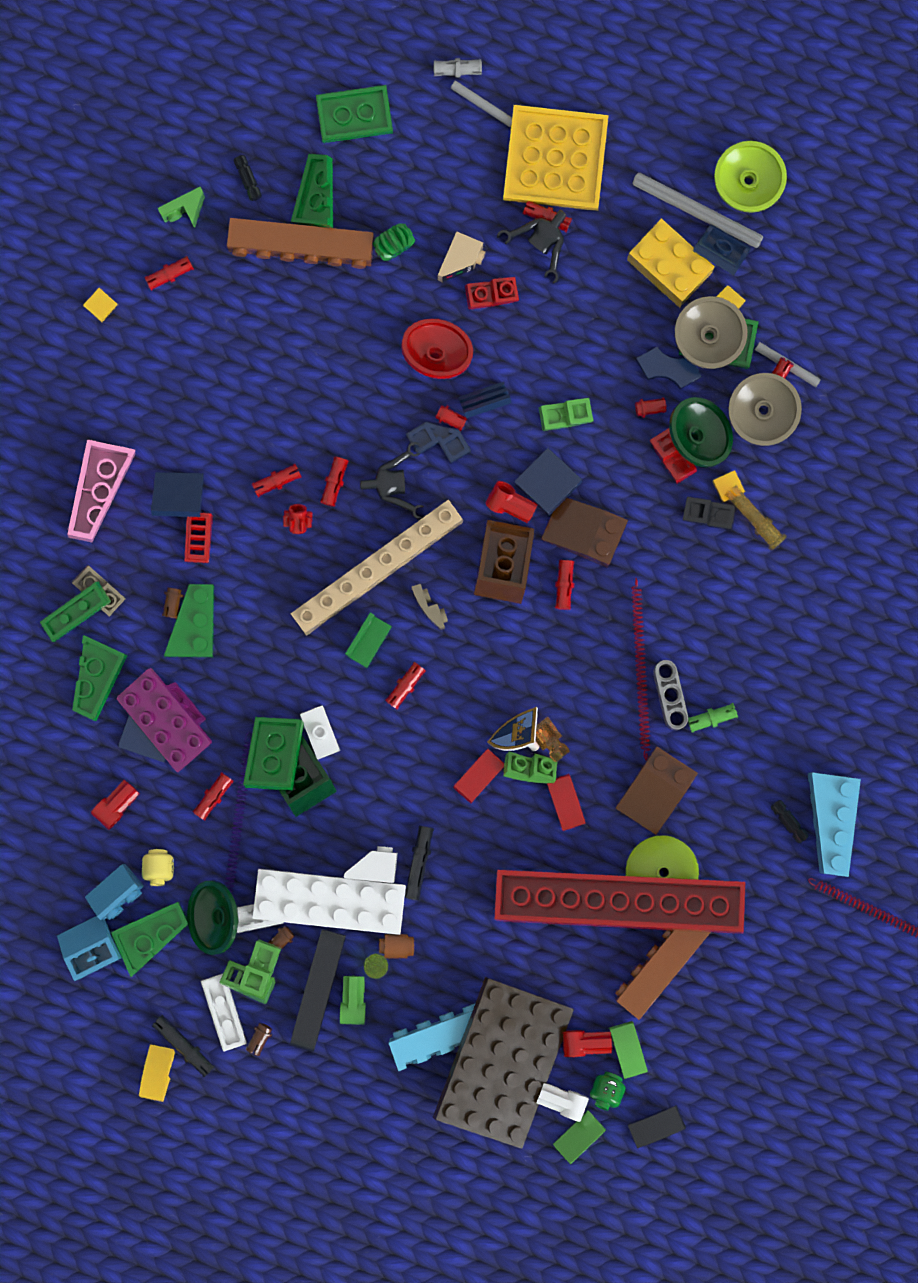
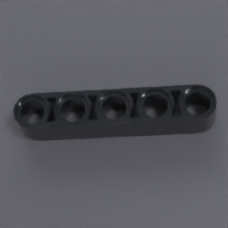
[290,929,346,1052]

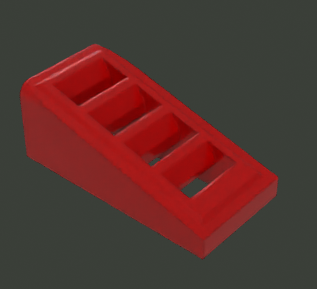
[185,513,213,564]

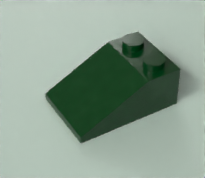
[279,736,337,817]

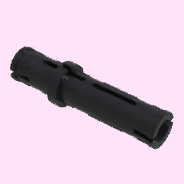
[404,825,434,901]
[152,1015,215,1078]

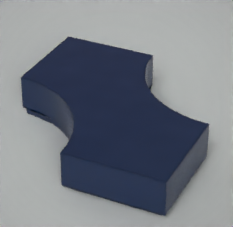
[636,347,702,389]

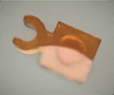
[535,717,570,762]

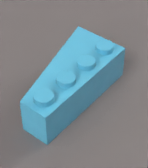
[808,773,861,877]
[389,1004,475,1071]

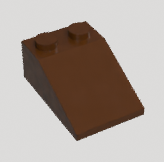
[541,498,628,568]
[474,520,535,604]
[615,746,698,835]

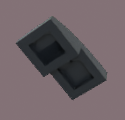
[683,497,737,531]
[628,1105,686,1148]

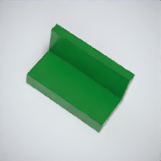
[345,612,392,668]

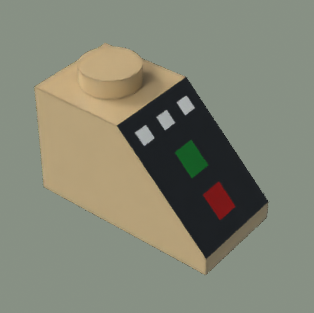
[438,232,485,282]

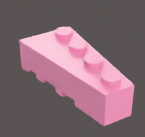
[67,440,135,542]

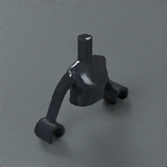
[497,210,567,284]
[360,442,425,519]

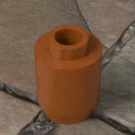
[379,934,414,959]

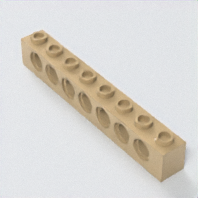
[291,500,463,636]

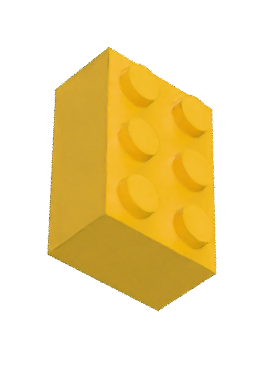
[627,218,715,308]

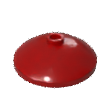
[401,319,473,379]

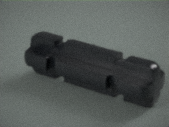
[233,155,262,201]
[771,800,809,843]

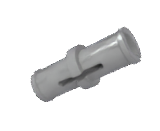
[433,58,482,78]

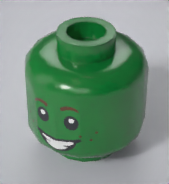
[590,1072,626,1111]

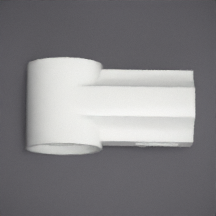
[536,1083,589,1122]

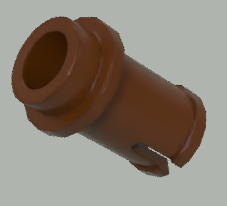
[162,587,183,618]
[268,926,295,948]
[246,1023,273,1056]

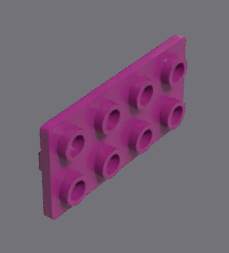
[117,668,212,772]

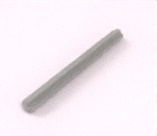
[633,173,763,248]

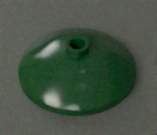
[669,397,733,467]
[187,880,239,955]

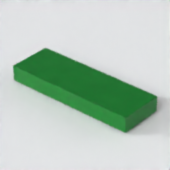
[40,581,111,642]

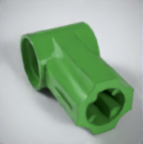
[340,976,366,1025]

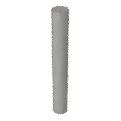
[451,81,512,127]
[755,342,821,387]

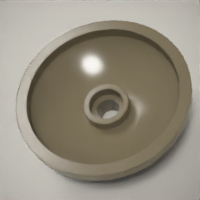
[674,296,748,369]
[728,373,802,446]

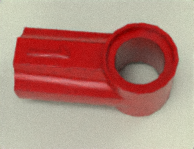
[485,481,537,523]
[91,780,140,830]
[563,1030,612,1057]

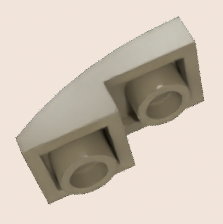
[71,565,126,617]
[411,584,448,630]

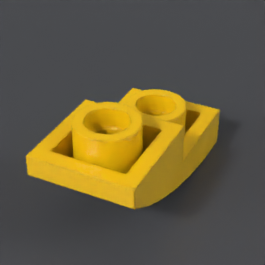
[139,1044,175,1102]

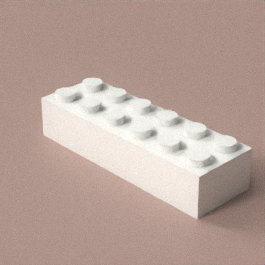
[253,869,406,935]

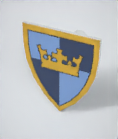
[487,707,540,751]

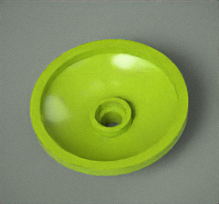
[714,141,787,213]
[626,836,699,880]

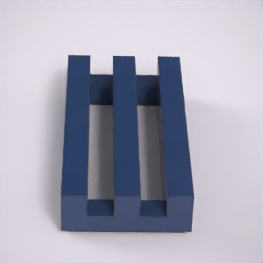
[458,381,512,419]

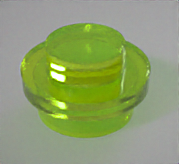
[364,954,388,979]

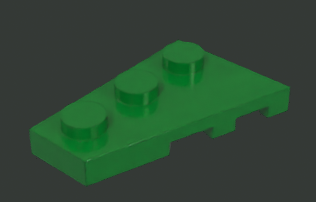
[291,154,333,228]
[164,584,214,658]
[72,635,127,721]
[111,902,189,977]

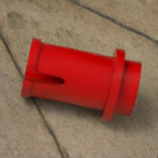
[772,357,794,378]
[635,397,666,418]
[435,405,467,431]

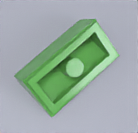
[553,1110,606,1164]

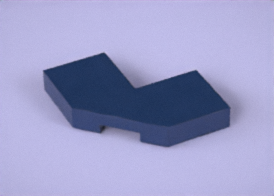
[406,422,471,464]

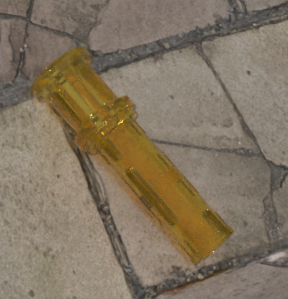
[725,485,787,551]

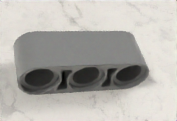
[653,660,688,730]

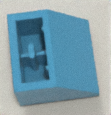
[85,864,144,920]
[57,916,122,981]

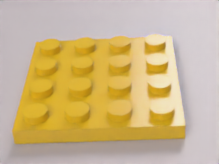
[503,105,609,211]

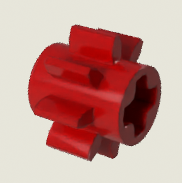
[283,504,312,534]

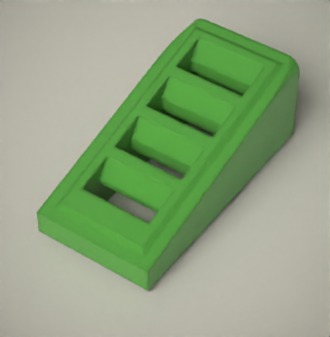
[219,960,276,1004]

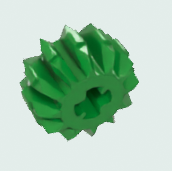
[373,223,415,261]

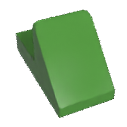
[158,187,205,228]

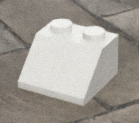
[344,846,398,883]

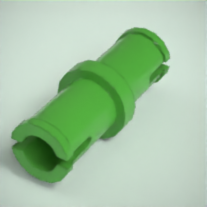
[688,703,738,733]

